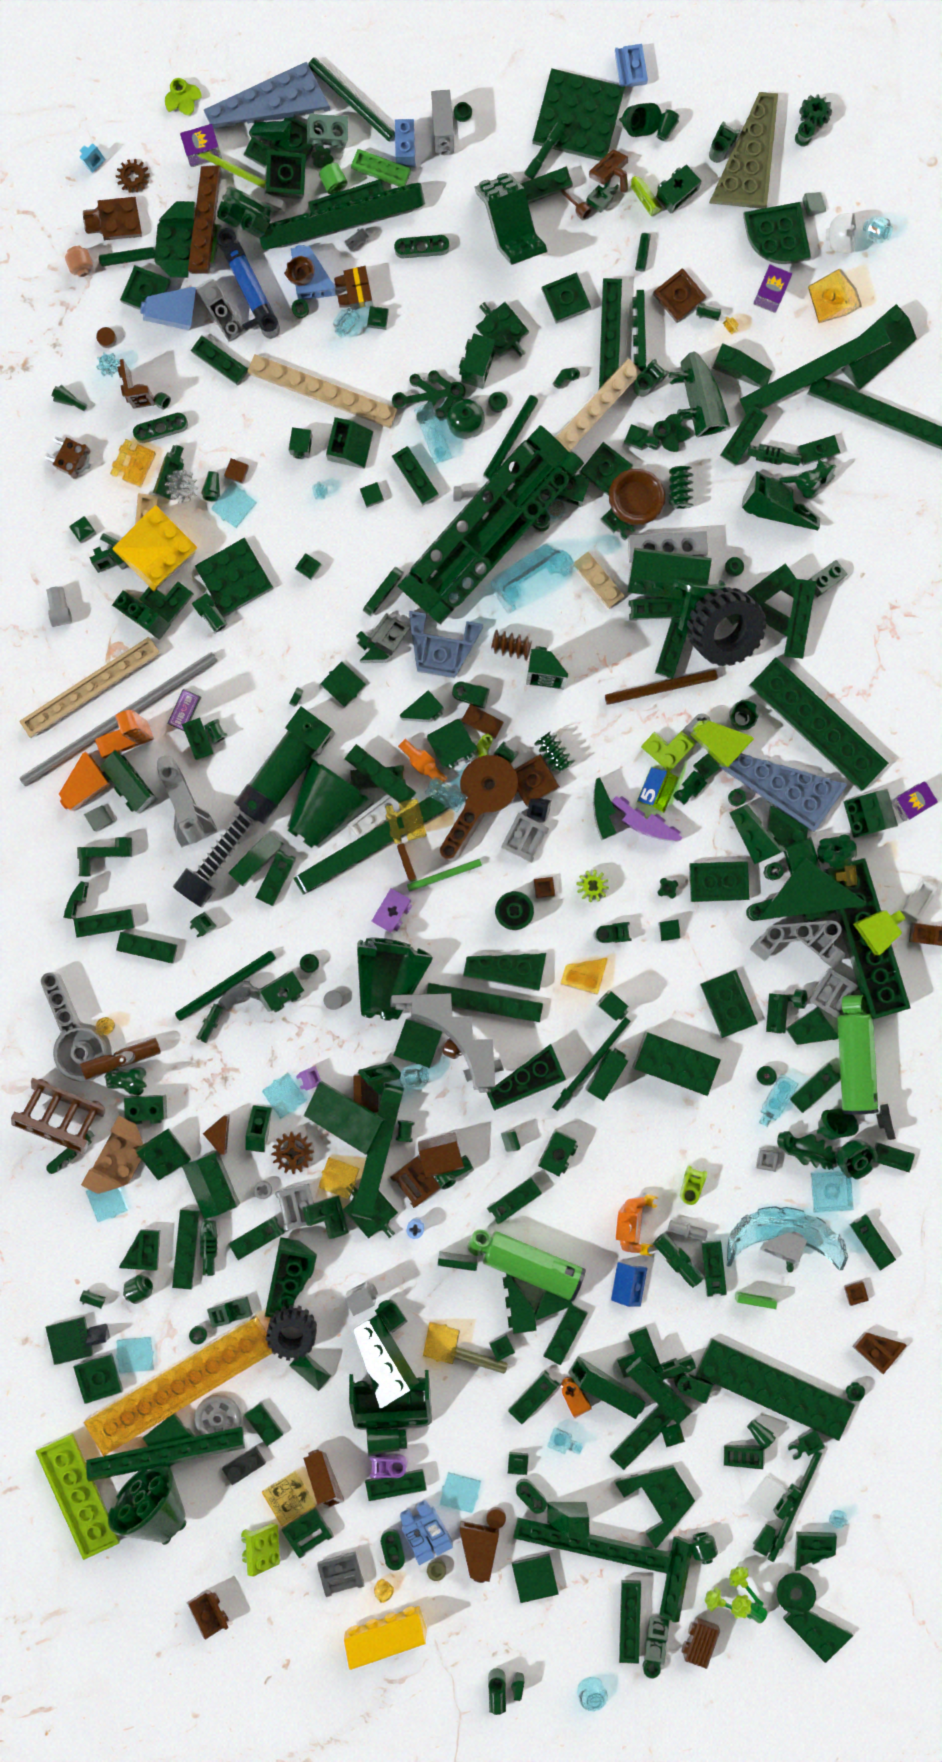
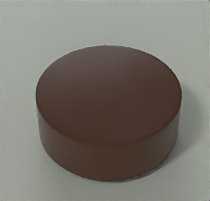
[96,327,117,348]
[486,1507,506,1529]

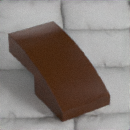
[909,923,942,946]

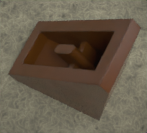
[202,1114,230,1155]

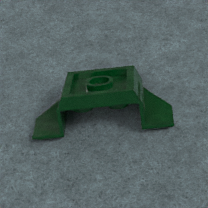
[154,201,195,278]

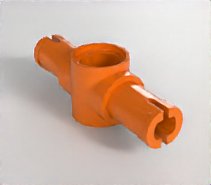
[398,738,447,786]

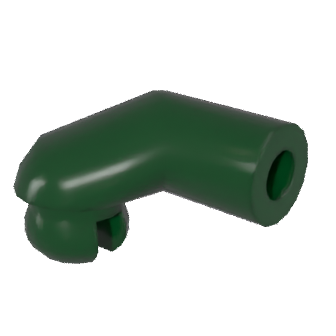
[552,368,580,389]

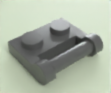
[317,1551,365,1597]

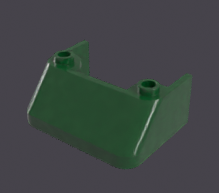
[349,1370,432,1430]

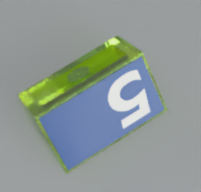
[637,766,679,813]

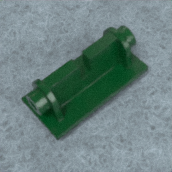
[766,993,788,1034]

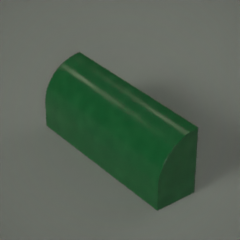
[783,837,834,922]

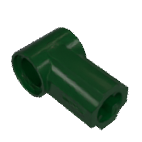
[191,592,228,633]
[434,1155,474,1190]
[488,1668,506,1715]

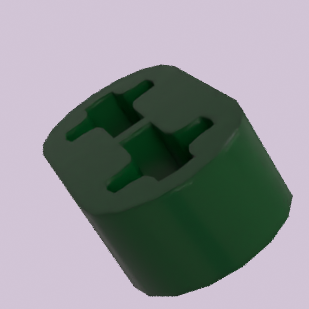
[515,1478,547,1514]

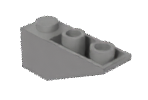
[196,278,245,342]

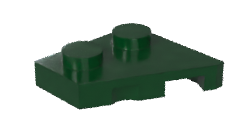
[767,806,808,845]
[786,1007,838,1045]
[794,1531,837,1571]

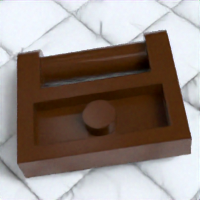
[390,1155,440,1208]

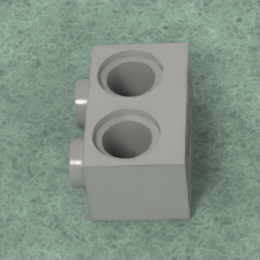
[344,1280,378,1317]

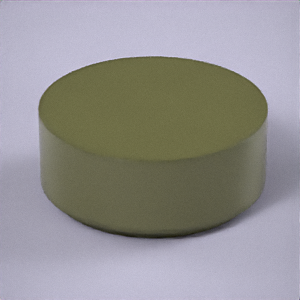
[427,1559,446,1581]

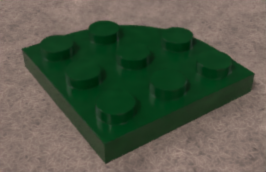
[743,202,811,264]

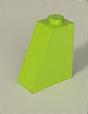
[690,720,754,767]

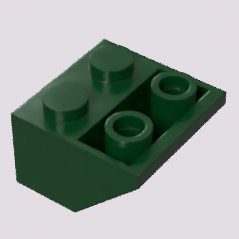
[326,417,374,469]
[843,789,898,838]

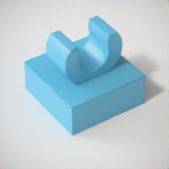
[79,143,105,173]

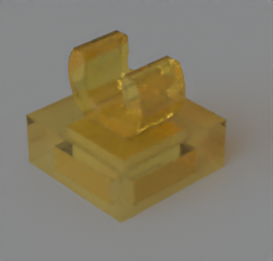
[836,865,857,886]

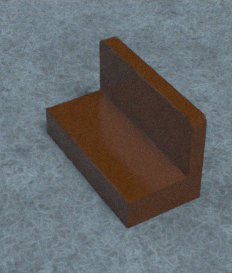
[353,1074,378,1113]

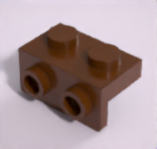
[186,1590,229,1640]

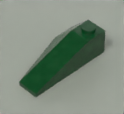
[742,471,820,531]
[264,1237,317,1318]

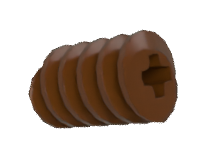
[491,629,532,661]

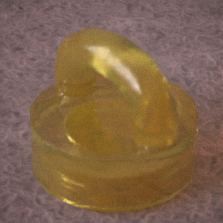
[374,1579,394,1603]

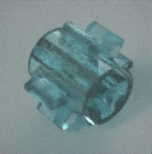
[96,352,120,377]

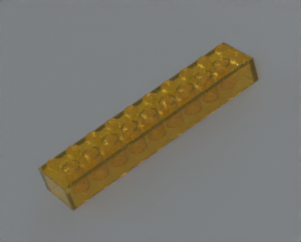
[83,1314,272,1457]

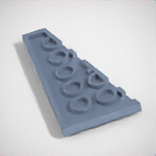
[203,61,331,129]
[719,753,847,832]

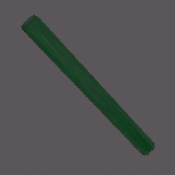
[308,57,395,142]
[175,951,276,1021]

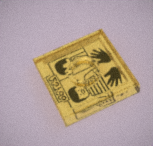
[261,1470,316,1527]

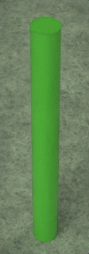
[407,859,482,892]

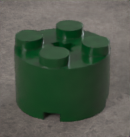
[495,891,534,931]

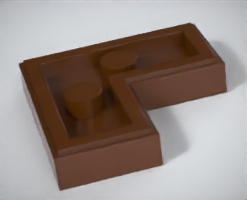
[397,843,417,882]

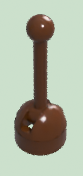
[561,190,592,220]

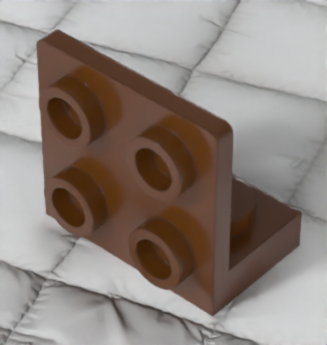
[117,359,156,409]

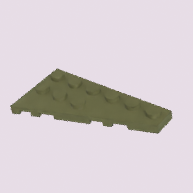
[709,92,778,209]

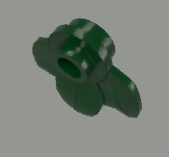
[653,414,691,452]

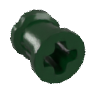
[795,121,815,147]
[204,719,228,744]
[493,741,519,764]
[763,862,784,881]
[395,1120,415,1142]

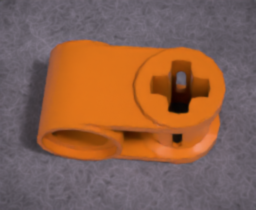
[561,1377,592,1418]

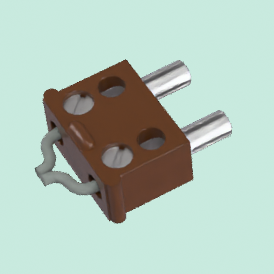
[44,436,91,479]

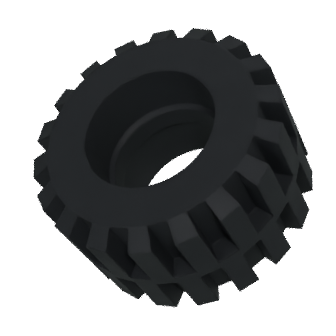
[266,1305,317,1361]

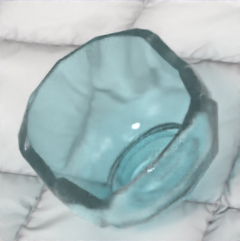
[577,1677,608,1712]

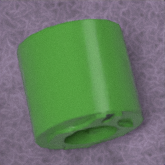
[319,163,348,195]

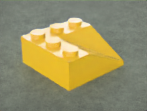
[112,505,198,591]

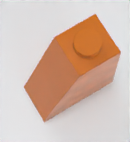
[59,751,112,811]

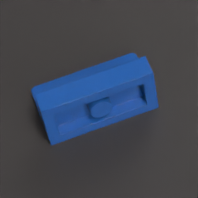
[611,1262,648,1307]

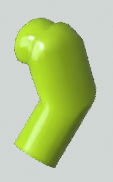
[476,734,493,757]

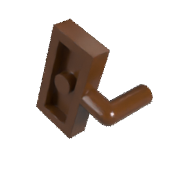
[589,149,628,193]

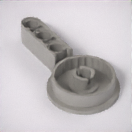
[40,972,112,1082]

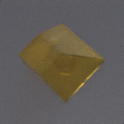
[808,269,862,323]

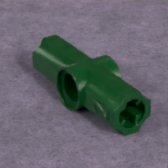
[653,1232,705,1288]

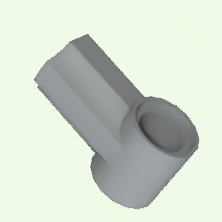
[46,586,72,627]

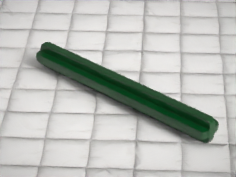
[483,395,538,480]

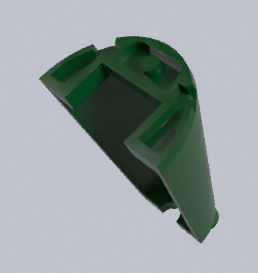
[287,759,374,848]
[357,937,433,1021]

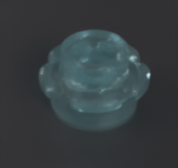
[312,481,328,500]
[829,1510,848,1528]

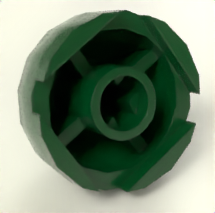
[447,399,485,439]
[837,1139,878,1180]

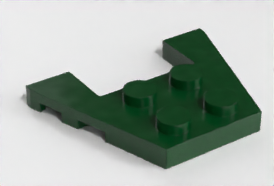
[614,1465,695,1549]

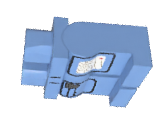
[400,1500,453,1566]

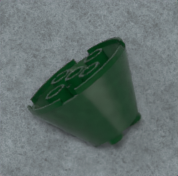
[108,1465,187,1545]

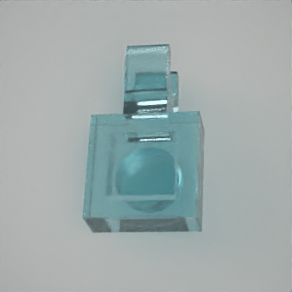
[547,1427,583,1455]

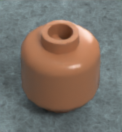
[65,245,93,277]

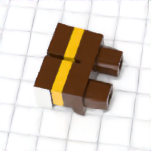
[334,265,373,311]

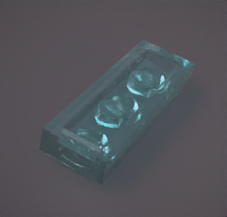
[413,402,452,465]

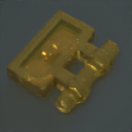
[110,439,156,488]
[385,798,427,844]

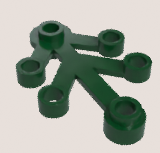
[392,370,466,424]

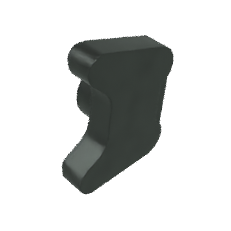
[876,1104,896,1140]

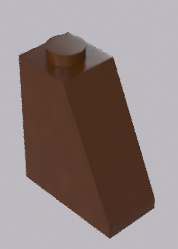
[303,1449,344,1509]
[460,1520,499,1583]

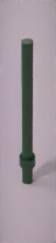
[552,1017,631,1112]
[767,1451,823,1562]

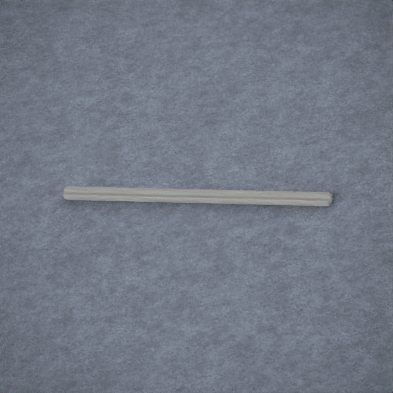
[19,652,217,786]

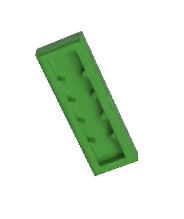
[351,149,411,187]

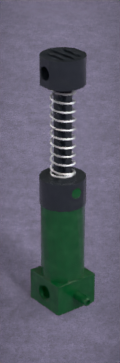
[172,706,336,908]

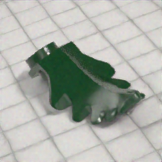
[777,1131,837,1170]

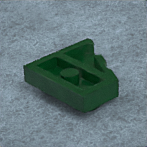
[119,1229,161,1271]

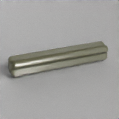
[451,1346,508,1374]

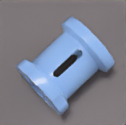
[406,1218,424,1239]

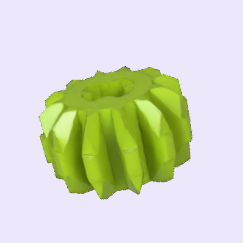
[576,869,609,902]

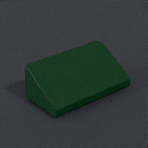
[249,121,291,141]

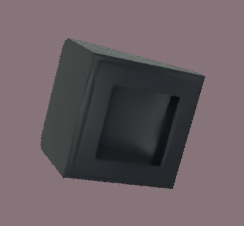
[526,799,552,822]
[86,1323,110,1346]

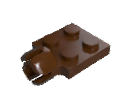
[82,197,142,241]

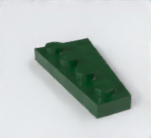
[463,953,547,992]

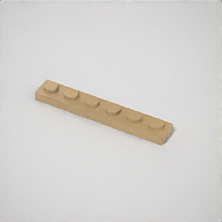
[555,358,641,451]

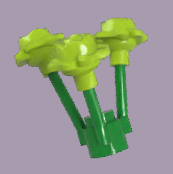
[704,1566,768,1624]

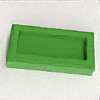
[734,1291,777,1309]

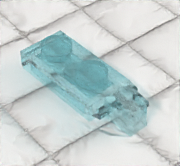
[759,1074,799,1127]

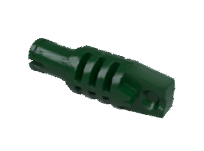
[747,444,802,466]
[200,1220,218,1276]

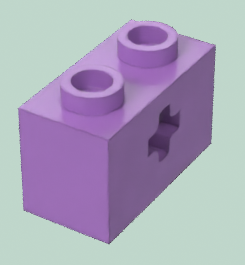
[371,888,413,933]

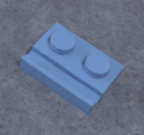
[614,44,648,87]

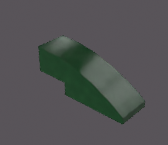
[593,777,617,841]
[228,831,284,887]

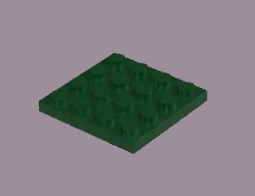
[532,68,625,161]

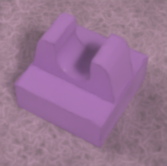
[296,1066,321,1091]

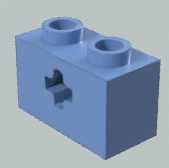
[395,119,416,167]

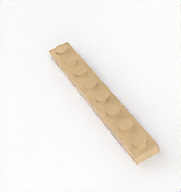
[247,354,397,429]
[19,637,161,738]

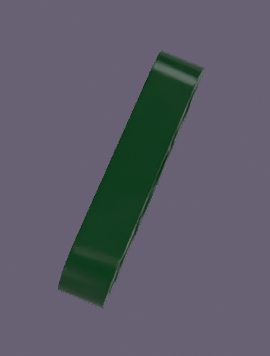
[394,235,450,259]
[133,412,188,443]
[363,567,404,617]

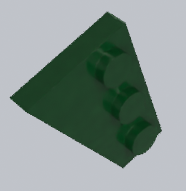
[729,804,786,865]
[783,1610,854,1664]

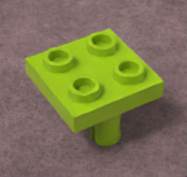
[241,1523,280,1577]

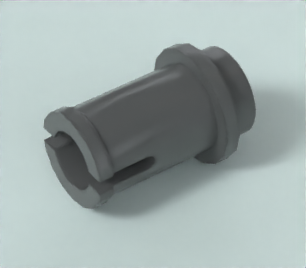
[344,228,369,252]

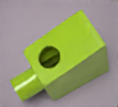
[854,910,906,955]

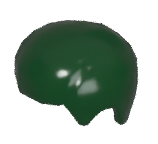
[729,699,759,730]

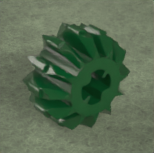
[799,93,832,129]

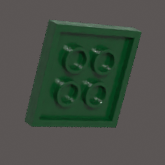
[195,537,274,617]

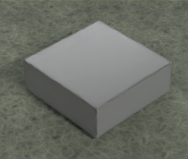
[755,1148,779,1172]

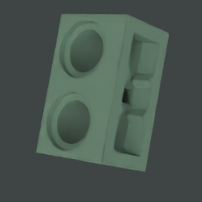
[307,114,348,149]

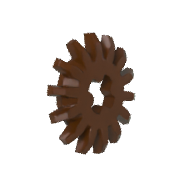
[115,159,150,193]

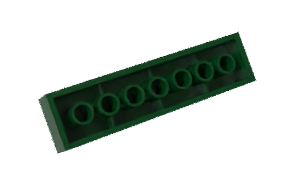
[823,858,911,1020]

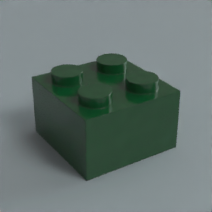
[264,150,306,199]
[459,333,496,389]

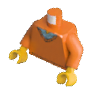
[616,1194,658,1256]

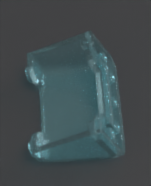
[491,543,575,615]

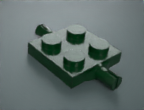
[475,302,529,358]
[343,1183,398,1239]

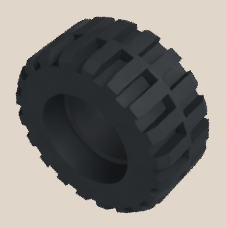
[687,587,766,666]

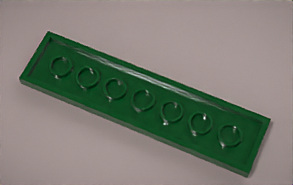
[748,657,889,792]
[695,1338,855,1441]

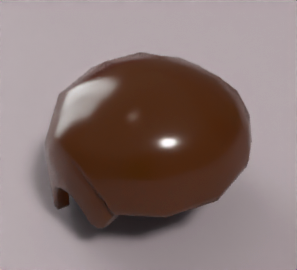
[284,256,315,287]

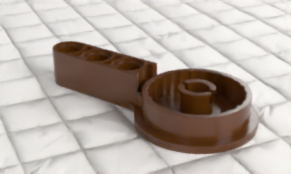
[440,755,518,862]

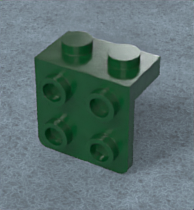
[427,719,478,770]

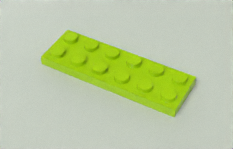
[35,1433,121,1560]

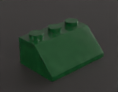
[101,750,158,814]
[182,1150,240,1220]

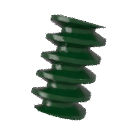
[669,466,694,509]
[534,731,575,774]

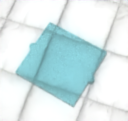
[211,482,257,528]
[262,1073,307,1119]
[85,1187,128,1223]
[116,1337,154,1373]
[439,1472,481,1514]

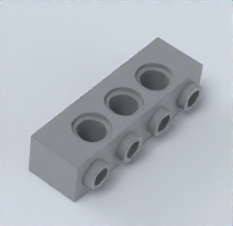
[628,531,708,563]

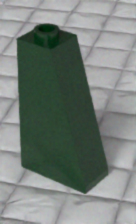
[568,1356,646,1419]

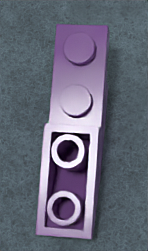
[611,796,683,842]

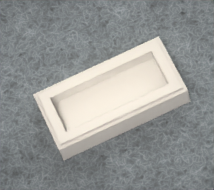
[901,878,939,921]

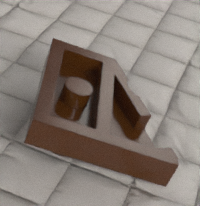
[852,1332,907,1374]

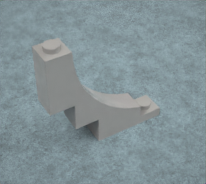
[390,994,496,1093]

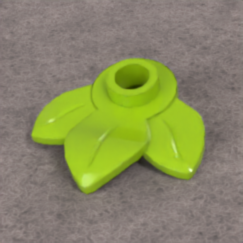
[165,78,202,116]

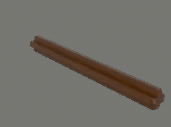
[605,669,718,705]

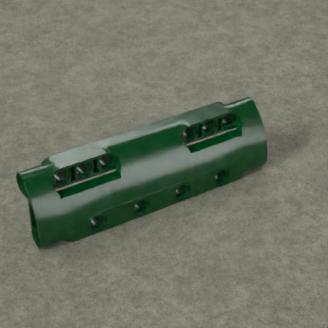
[397,425,584,625]

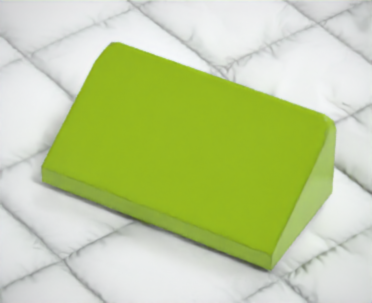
[630,176,663,216]

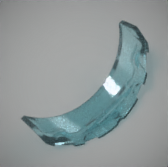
[727,1206,848,1271]

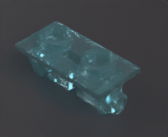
[424,777,468,813]

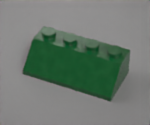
[841,304,917,390]
[627,548,712,600]
[526,646,568,690]

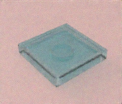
[810,1171,854,1213]

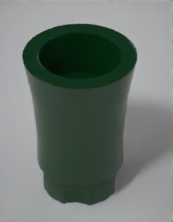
[366,1428,407,1457]

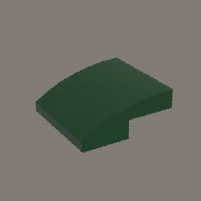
[142,1412,195,1467]

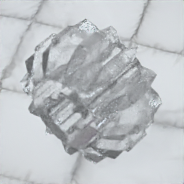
[165,469,199,503]

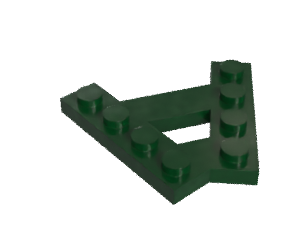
[727,563,816,659]

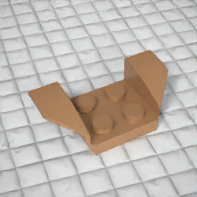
[81,1116,143,1194]

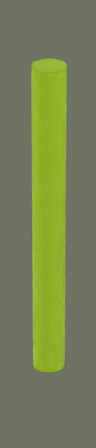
[195,151,265,189]

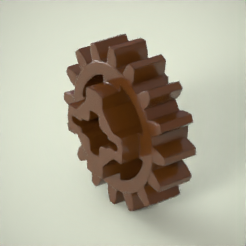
[271,1131,314,1174]

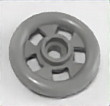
[195,1394,241,1435]

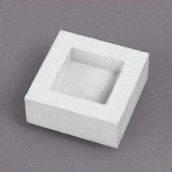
[263,193,287,213]

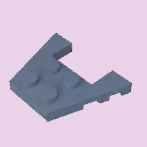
[409,610,484,679]

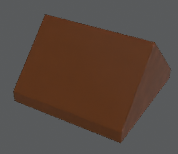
[418,1132,464,1178]

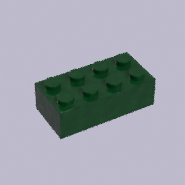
[632,1031,721,1096]

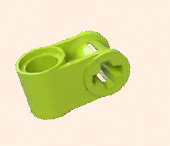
[679,1165,707,1205]

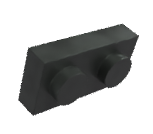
[222,1445,266,1485]

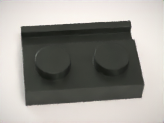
[367,613,410,656]

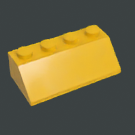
[344,1606,427,1670]

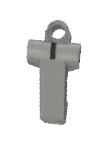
[157,755,218,848]
[750,920,847,969]

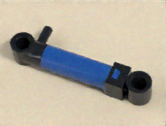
[217,228,280,339]

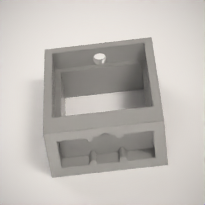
[431,89,454,156]

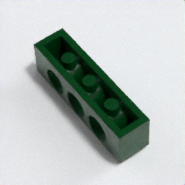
[511,462,590,507]

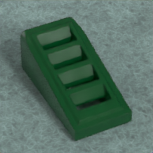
[724,1445,765,1470]

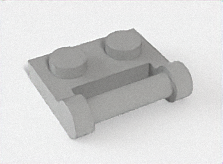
[501,812,549,863]
[808,968,858,1019]
[275,1183,314,1231]

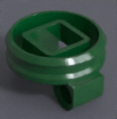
[217,186,274,238]

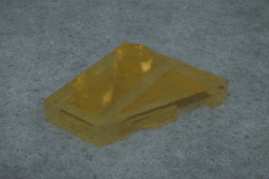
[560,958,608,995]

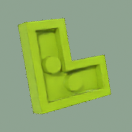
[641,731,696,772]

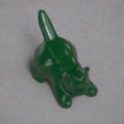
[779,458,837,499]
[104,1066,147,1095]

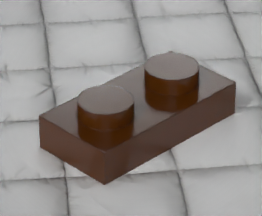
[461,704,504,739]

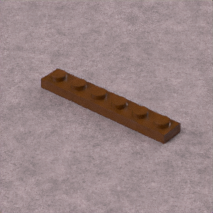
[188,166,221,274]

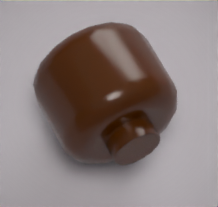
[442,1038,462,1059]

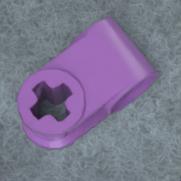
[370,1453,408,1478]

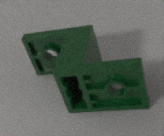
[474,173,548,265]

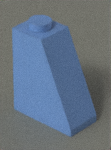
[291,245,336,300]
[140,287,196,330]

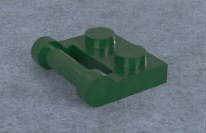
[281,1507,334,1558]

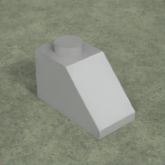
[760,1232,807,1265]

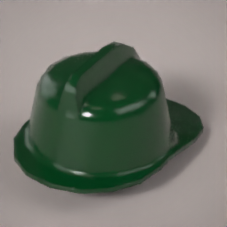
[619,102,662,137]
[816,1108,859,1140]

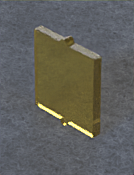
[318,1157,360,1199]
[423,1322,460,1364]

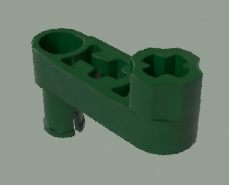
[77,837,132,877]

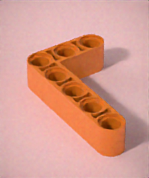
[95,709,154,759]

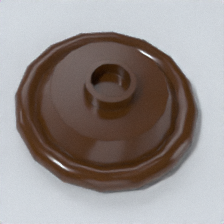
[609,469,665,525]

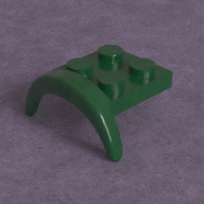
[673,579,726,631]

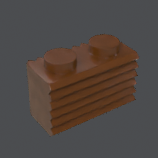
[681,1617,720,1669]

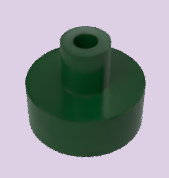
[788,989,808,1009]

